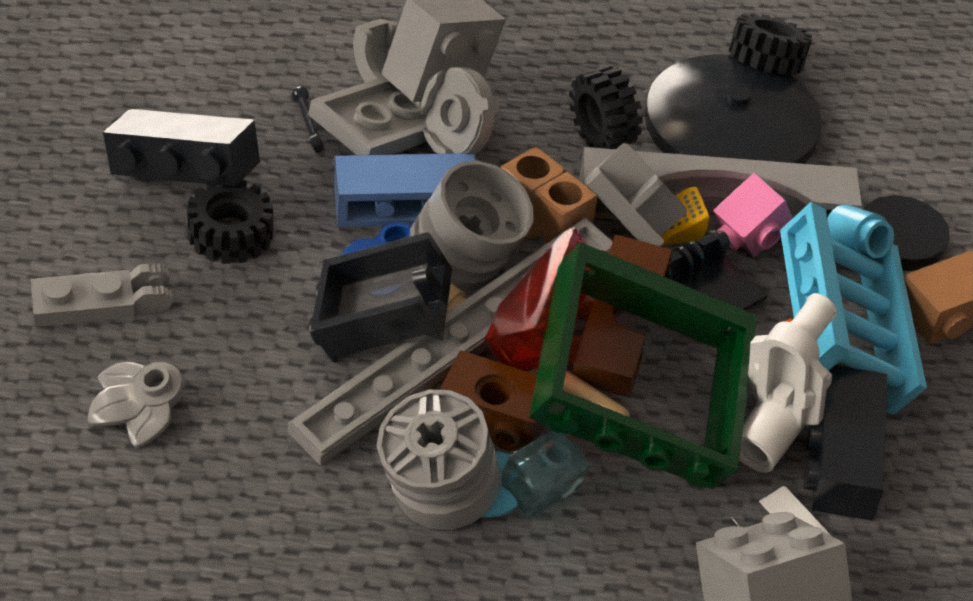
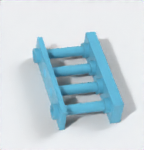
[780,202,927,414]

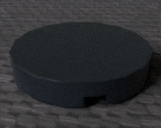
[863,195,950,271]

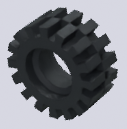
[728,13,813,75]
[569,66,643,149]
[187,180,273,264]

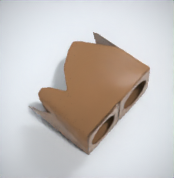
[501,147,598,245]

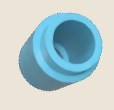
[827,204,894,259]

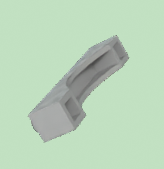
[579,147,862,220]

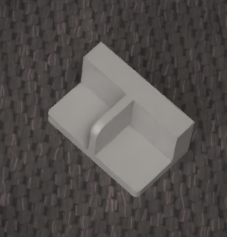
[584,143,687,246]

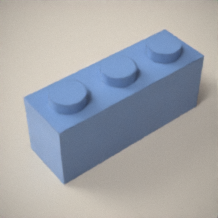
[334,153,475,227]

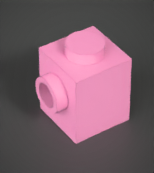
[713,173,793,258]

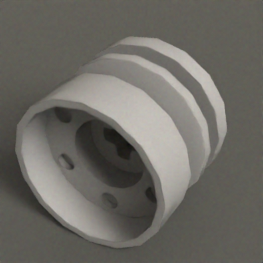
[410,161,533,290]
[377,389,502,530]

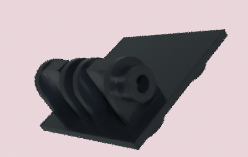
[667,230,768,310]

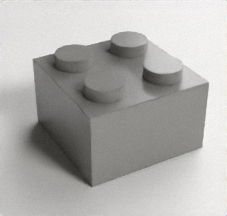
[381,0,506,102]
[696,512,852,601]

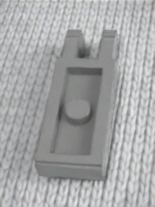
[31,263,174,327]

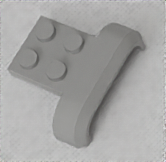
[308,19,500,155]

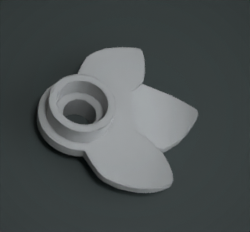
[87,361,184,449]

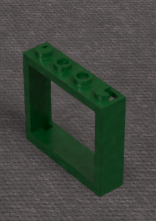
[529,242,757,489]

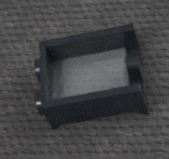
[309,232,453,362]

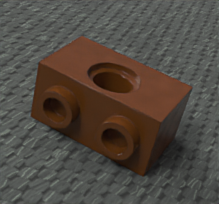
[439,350,545,456]

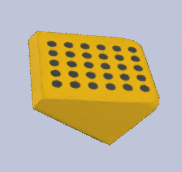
[660,186,709,246]

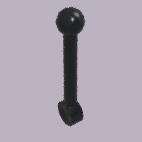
[292,86,325,153]

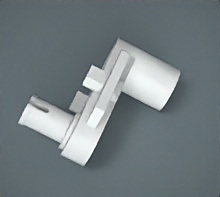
[739,294,837,473]

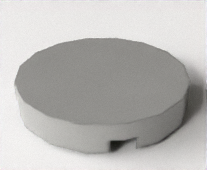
[421,67,495,155]

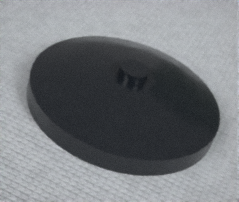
[645,54,821,164]

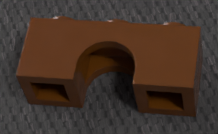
[568,234,672,398]

